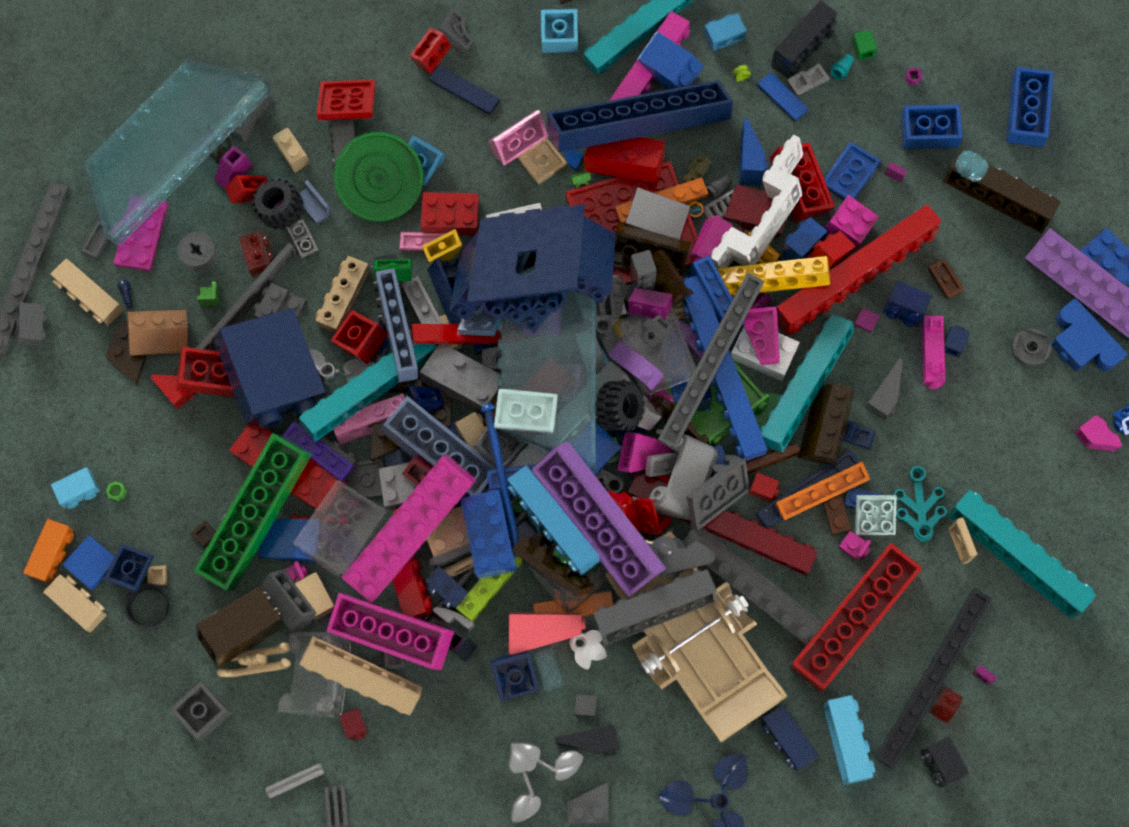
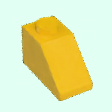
[422,229,463,264]

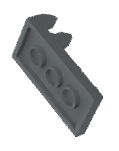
[686,455,750,531]

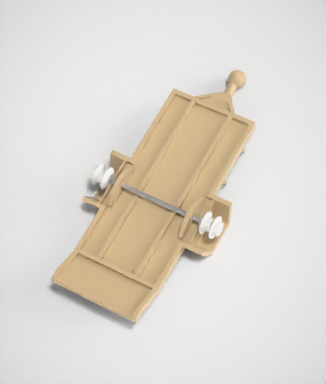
[605,531,787,742]

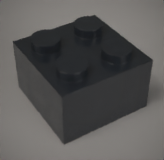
[920,736,970,788]

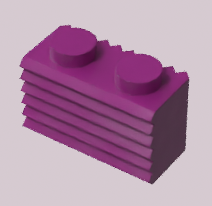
[628,288,672,320]

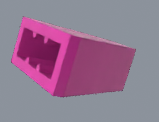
[690,215,732,261]
[617,433,672,473]

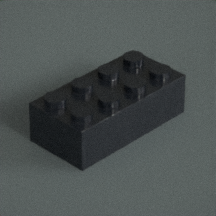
[771,0,837,79]

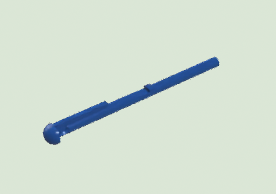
[481,403,519,557]

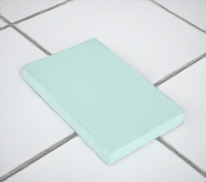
[494,389,558,434]

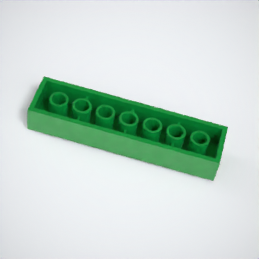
[194,433,312,591]

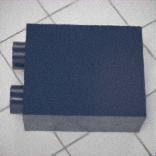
[214,308,326,429]

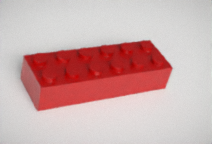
[229,423,348,518]

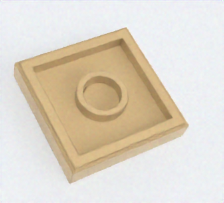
[517,138,568,185]
[948,518,978,564]

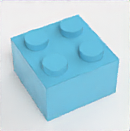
[541,9,578,53]

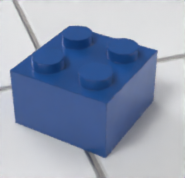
[781,217,827,261]

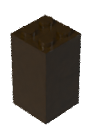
[196,587,282,668]

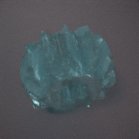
[955,150,989,182]

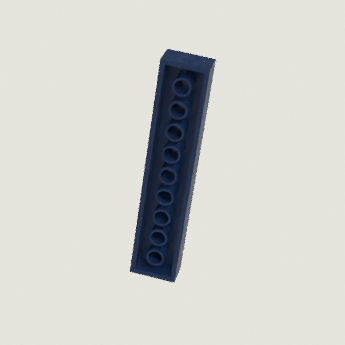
[546,80,733,153]

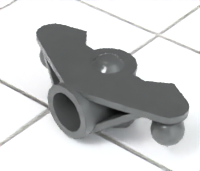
[639,533,715,578]

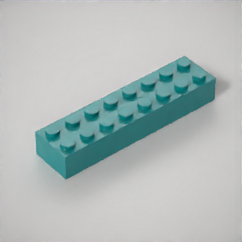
[947,490,1097,619]

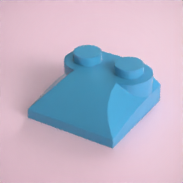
[408,135,445,186]

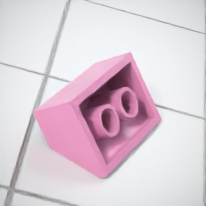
[488,110,548,166]

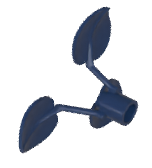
[658,754,748,827]

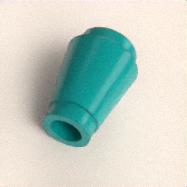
[830,54,854,80]

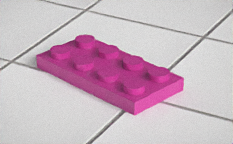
[113,196,168,271]

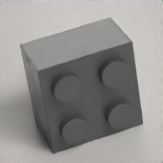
[170,681,232,741]

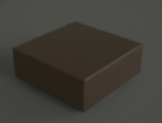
[191,521,216,548]

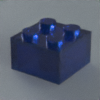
[883,280,933,327]

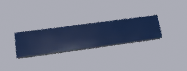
[756,450,860,529]

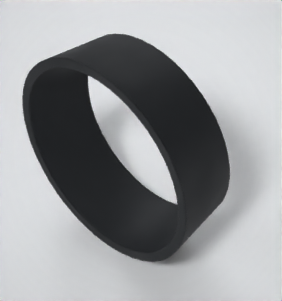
[124,584,169,627]

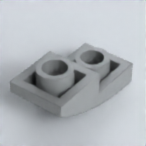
[286,219,319,258]

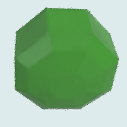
[106,481,127,502]

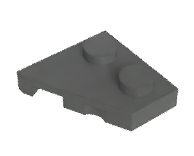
[568,783,609,824]

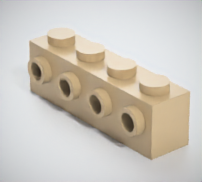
[315,256,370,333]
[51,258,124,326]

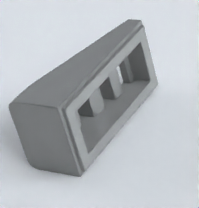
[703,189,734,219]

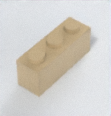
[44,574,107,633]

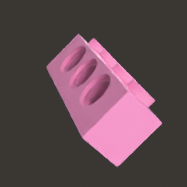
[334,393,405,445]

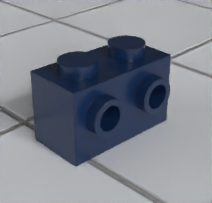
[426,566,468,608]

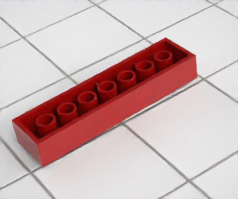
[790,543,922,693]

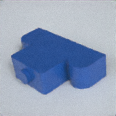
[1051,298,1128,371]

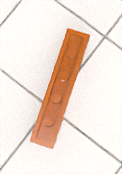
[615,177,708,224]
[775,462,870,520]

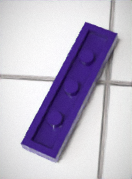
[282,421,355,482]

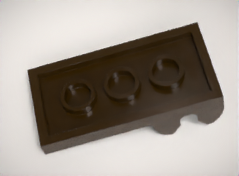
[512,533,594,597]

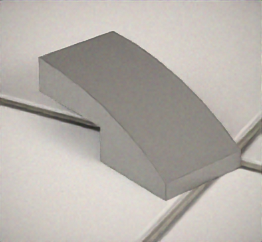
[788,63,829,95]
[433,607,475,632]

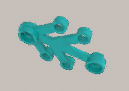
[893,466,947,542]

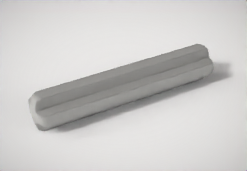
[265,764,324,798]

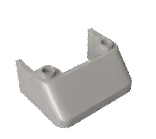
[632,429,718,520]

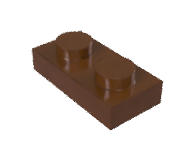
[928,258,965,300]
[823,494,851,535]

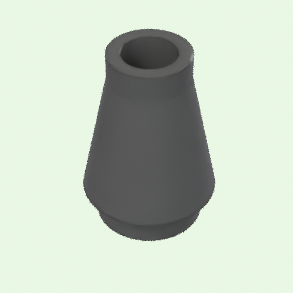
[706,176,732,200]

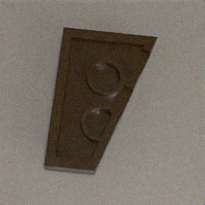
[652,250,694,307]
[650,395,709,443]

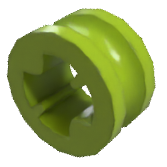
[733,65,751,82]

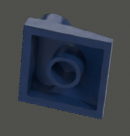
[104,543,154,592]
[490,651,540,701]

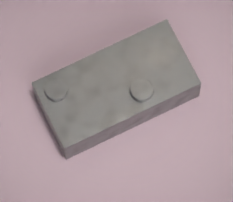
[420,344,506,416]

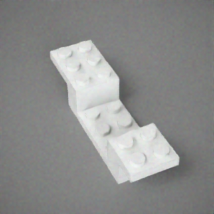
[711,135,803,268]

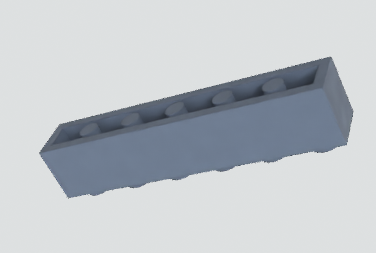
[376,269,418,382]

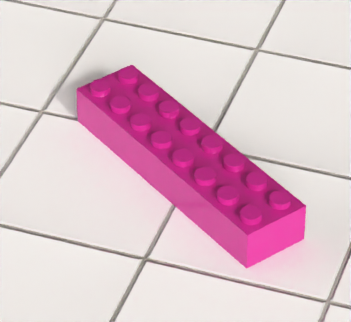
[341,454,476,603]

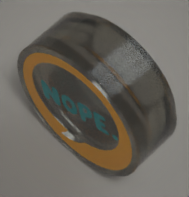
[687,201,704,220]

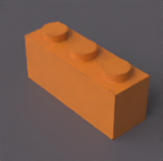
[23,519,74,584]

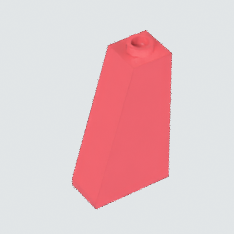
[509,612,585,655]

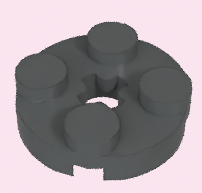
[1011,328,1051,367]

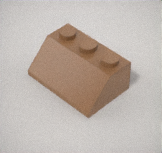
[127,310,188,356]

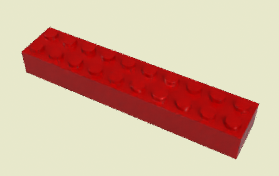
[777,204,941,336]

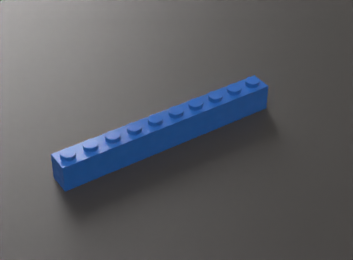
[682,276,767,461]

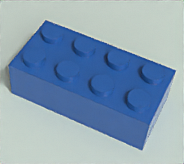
[1006,67,1054,147]
[460,489,518,579]

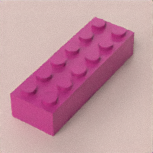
[327,593,454,670]

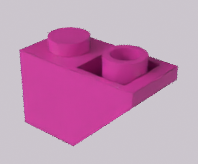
[1075,415,1122,452]

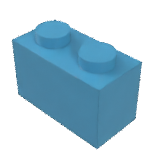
[704,13,747,51]

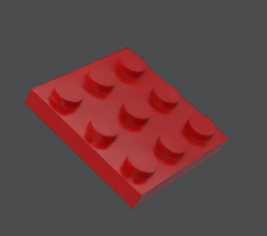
[317,80,376,121]

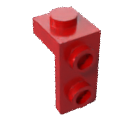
[635,498,671,535]

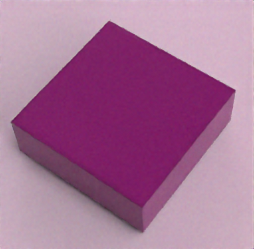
[885,162,907,183]
[854,308,880,334]
[972,665,997,685]

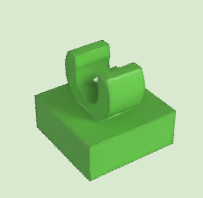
[569,172,591,189]

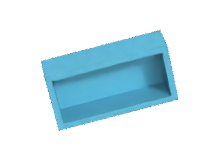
[823,695,875,785]

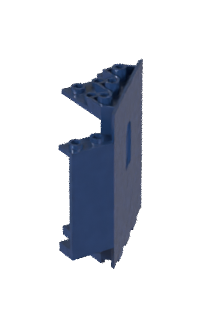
[450,205,616,332]

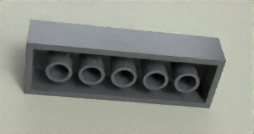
[593,569,717,645]

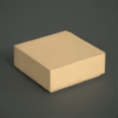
[147,565,168,586]

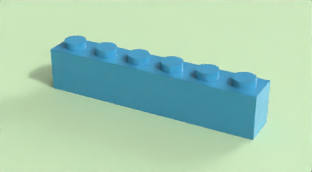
[507,465,600,575]

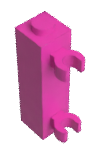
[921,316,945,389]

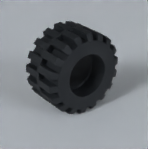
[252,178,304,230]
[595,381,645,431]

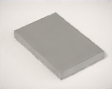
[625,188,690,239]

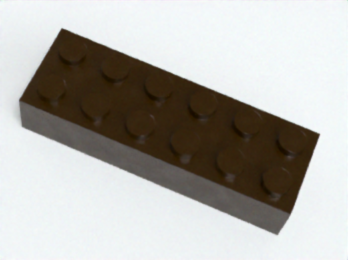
[943,150,1061,234]

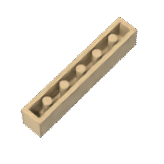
[300,636,422,716]

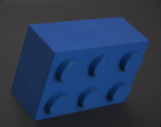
[901,105,963,149]

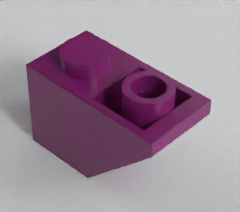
[215,145,253,190]

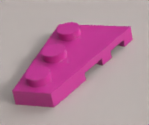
[744,307,780,365]

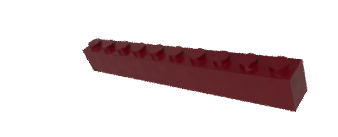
[628,471,818,576]

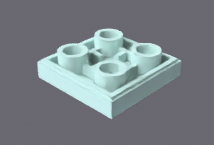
[855,495,897,535]

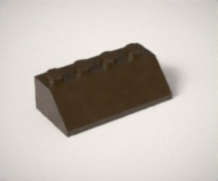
[613,223,691,276]
[798,383,854,466]

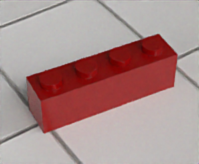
[392,554,433,619]

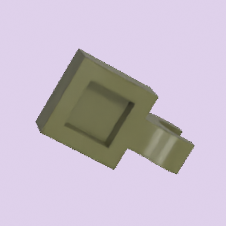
[683,156,712,182]

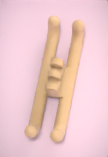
[217,643,291,677]

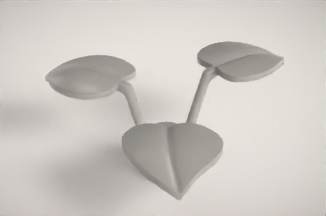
[309,349,376,398]
[509,743,583,823]

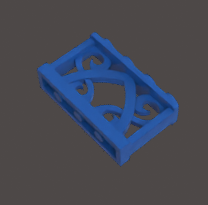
[685,255,745,325]

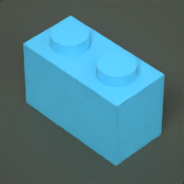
[51,467,100,509]

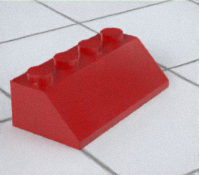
[769,142,835,223]

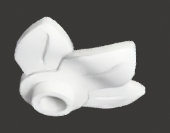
[570,630,607,669]

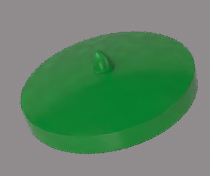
[334,132,423,222]

